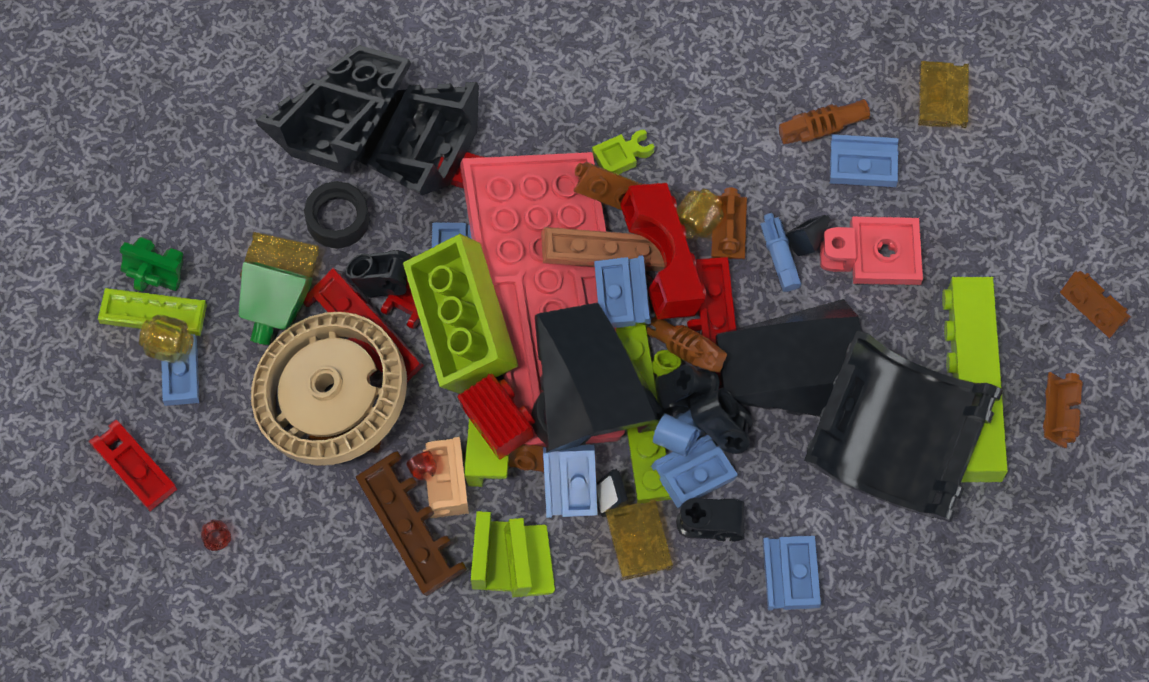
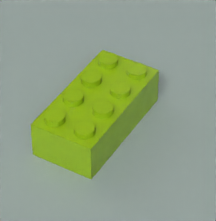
[403,234,519,394]

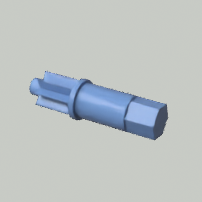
[760,213,801,292]

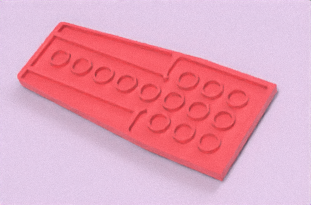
[460,152,625,447]

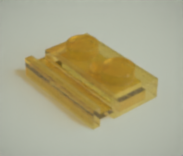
[918,61,969,128]
[240,232,320,278]
[605,499,673,581]

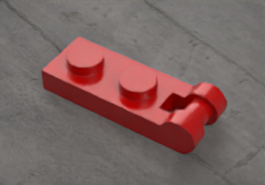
[88,420,177,512]

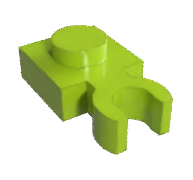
[592,130,655,175]

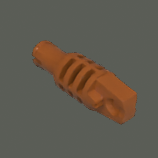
[779,99,870,144]
[647,316,727,372]

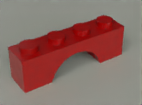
[620,183,706,320]

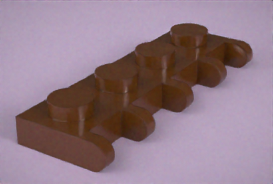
[356,451,467,596]

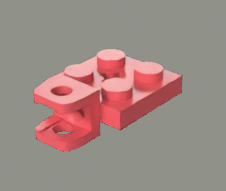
[820,217,923,285]

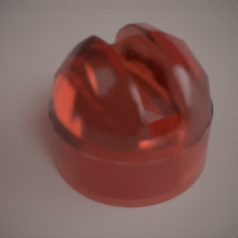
[406,451,437,481]
[201,519,231,551]

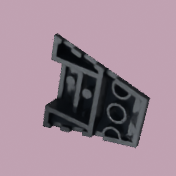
[255,45,411,173]
[355,82,479,196]
[715,299,861,417]
[535,303,665,453]

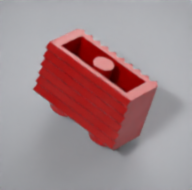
[457,373,535,460]

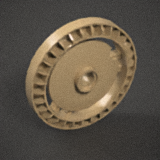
[251,312,407,466]

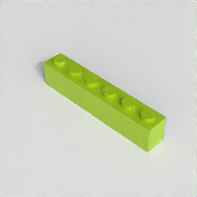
[942,277,1008,482]

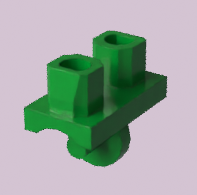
[120,237,183,292]

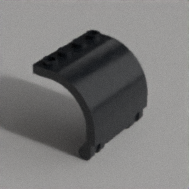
[804,331,1003,522]

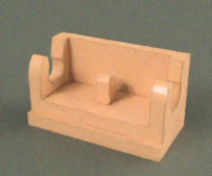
[423,437,469,518]

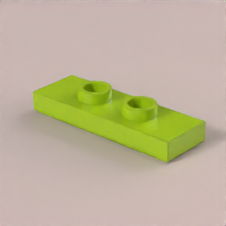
[98,288,207,336]

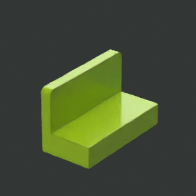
[464,419,509,487]
[471,511,511,592]
[504,518,555,598]

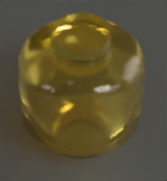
[677,188,724,239]
[139,314,194,363]

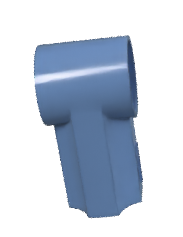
[653,410,704,457]

